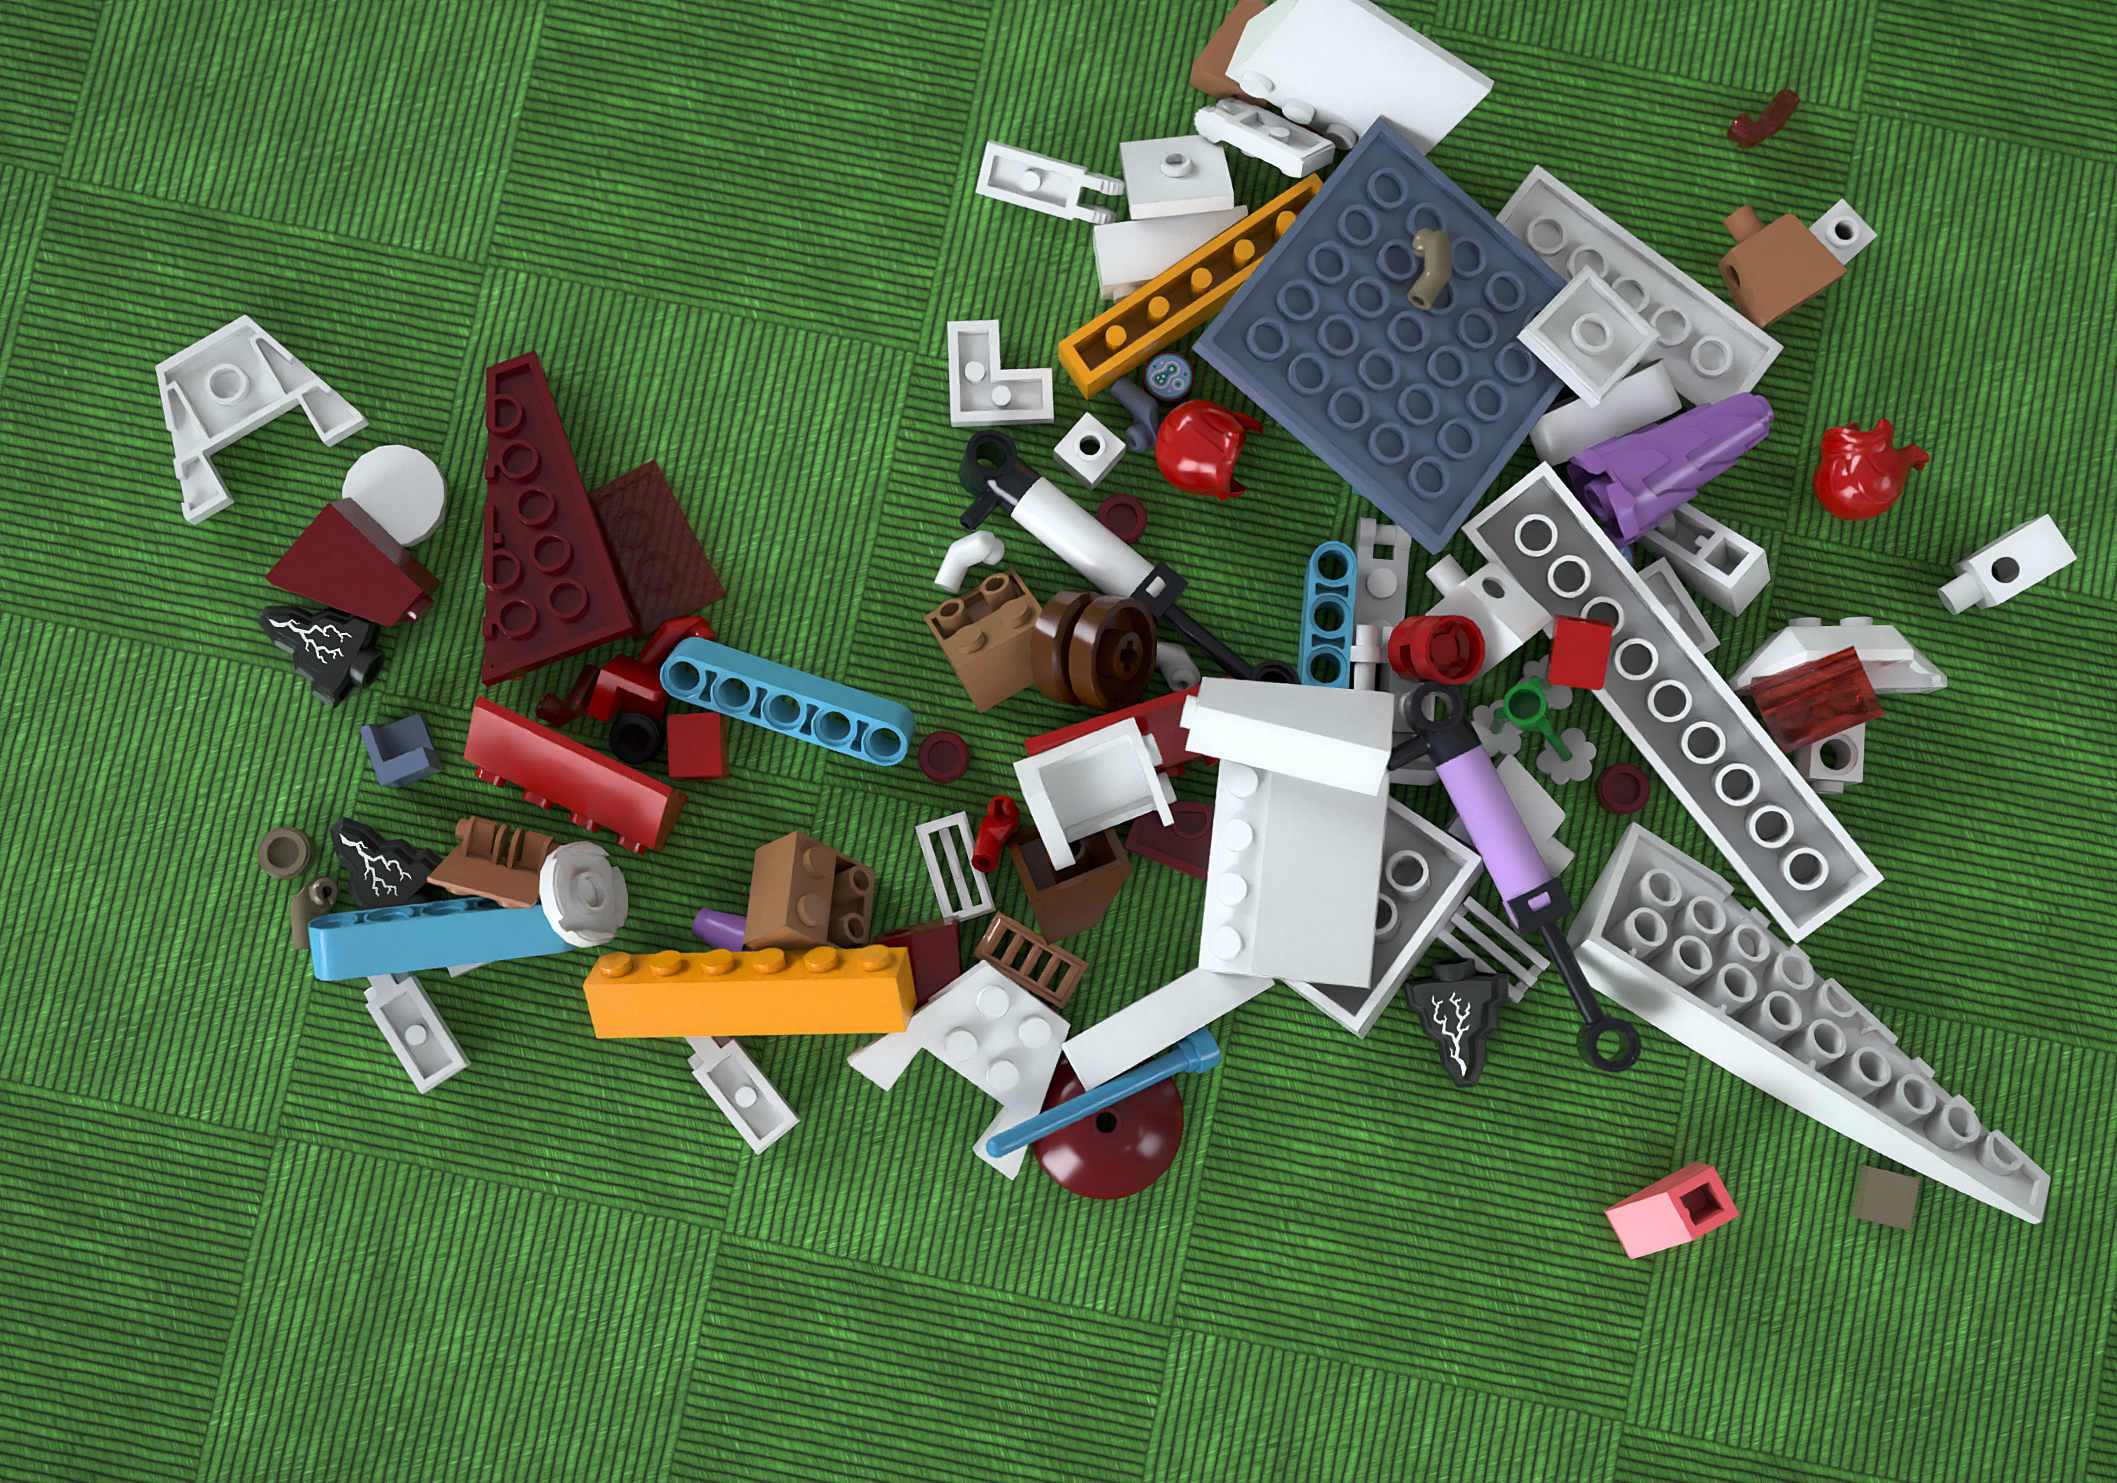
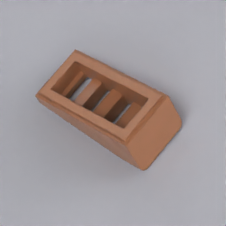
[972,911,1089,1009]

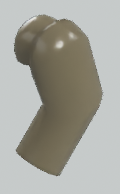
[1407,228,1452,310]
[290,876,340,950]

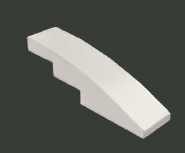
[1061,967,1275,1092]

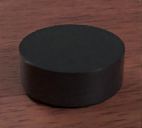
[609,711,665,765]

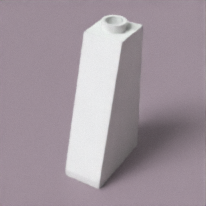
[1180,677,1394,796]

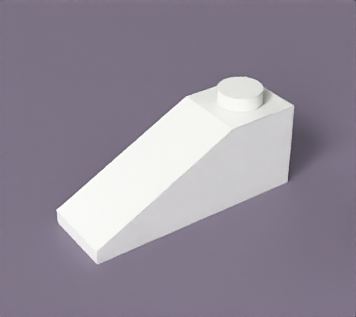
[1093,205,1248,304]
[1636,503,1770,617]

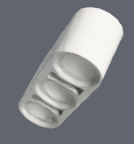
[1529,358,1682,467]

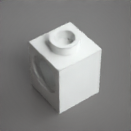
[1794,715,1865,794]

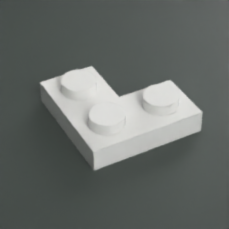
[947,320,1054,427]

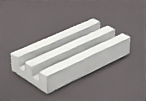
[915,811,996,922]
[1436,896,1550,1003]

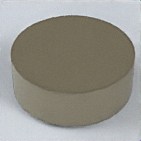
[258,827,316,880]

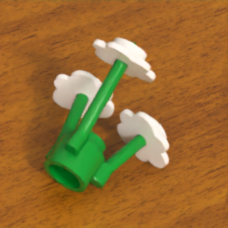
[1471,654,1596,785]

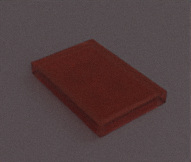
[588,459,728,644]

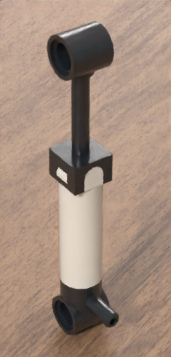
[958,429,1301,685]

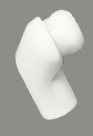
[934,530,1005,594]

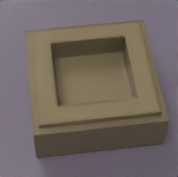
[1852,1165,1921,1231]

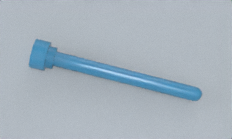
[986,1027,1221,1158]

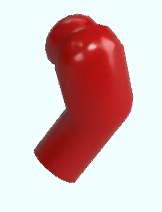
[637,615,716,669]
[971,795,1021,873]

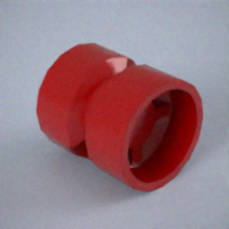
[1388,615,1485,684]

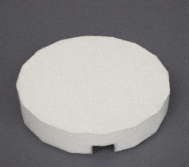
[342,445,448,548]
[539,841,628,948]

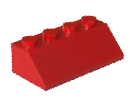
[1024,676,1230,780]
[463,696,689,856]

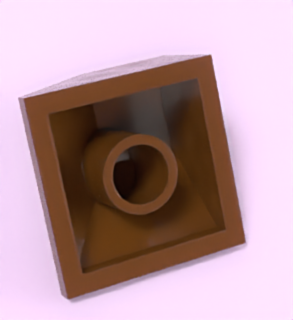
[1006,824,1132,946]

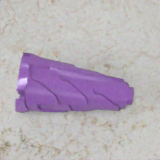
[1566,392,1774,549]

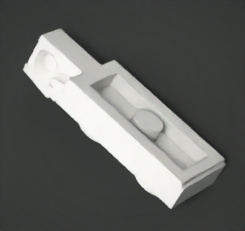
[364,971,471,1094]
[684,1036,802,1155]

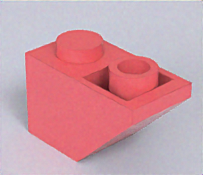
[1603,1161,1740,1259]

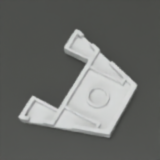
[155,314,369,525]
[847,960,1070,1181]

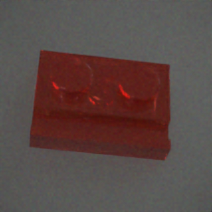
[1750,645,1885,754]

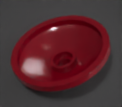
[1030,1052,1184,1200]

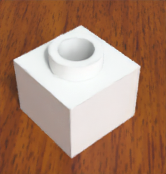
[1809,198,1878,265]
[1053,412,1126,492]

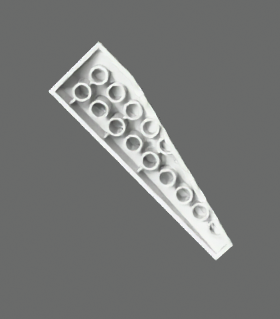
[1566,821,2051,1224]

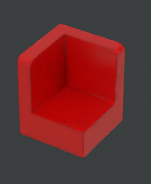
[1546,614,1613,690]
[587,653,671,723]
[667,712,729,782]

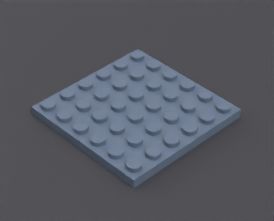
[1191,117,1568,555]

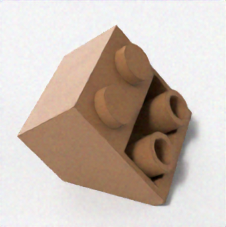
[923,567,1043,714]
[743,830,876,951]

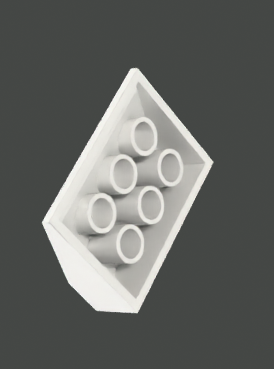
[1225,0,1494,157]
[1198,758,1390,988]
[1280,795,1484,1040]

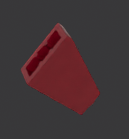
[264,497,442,628]

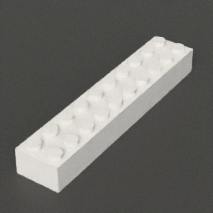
[1461,461,1884,944]

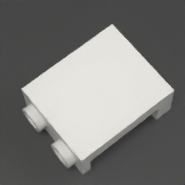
[1013,717,1177,871]

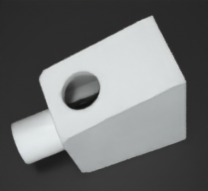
[1937,514,2078,615]
[1425,554,1553,686]
[1442,753,1574,877]

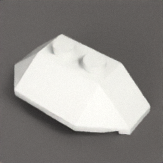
[1725,617,1947,696]

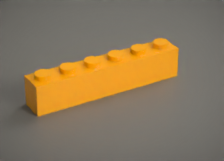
[1058,172,1323,401]
[583,945,917,1038]

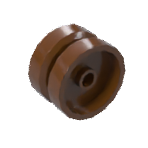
[1030,589,1157,713]

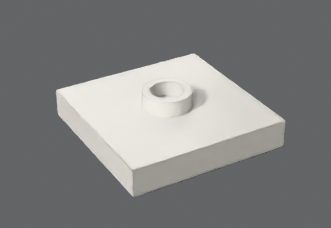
[1120,135,1234,220]
[1517,265,1662,409]

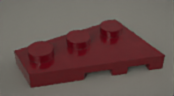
[1123,801,1215,883]

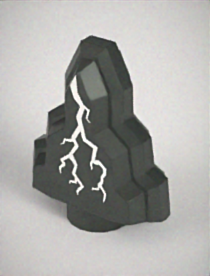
[258,606,386,709]
[329,817,444,911]
[1402,957,1509,1088]

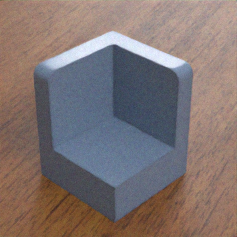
[360,714,443,790]

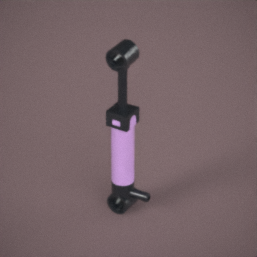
[1386,680,1642,1073]

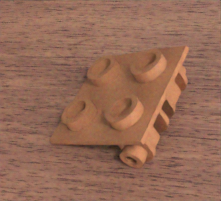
[427,816,563,909]

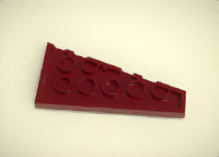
[482,350,636,687]

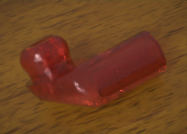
[1726,89,1799,149]
[534,664,601,728]

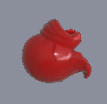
[1154,399,1264,501]
[1812,418,1929,521]

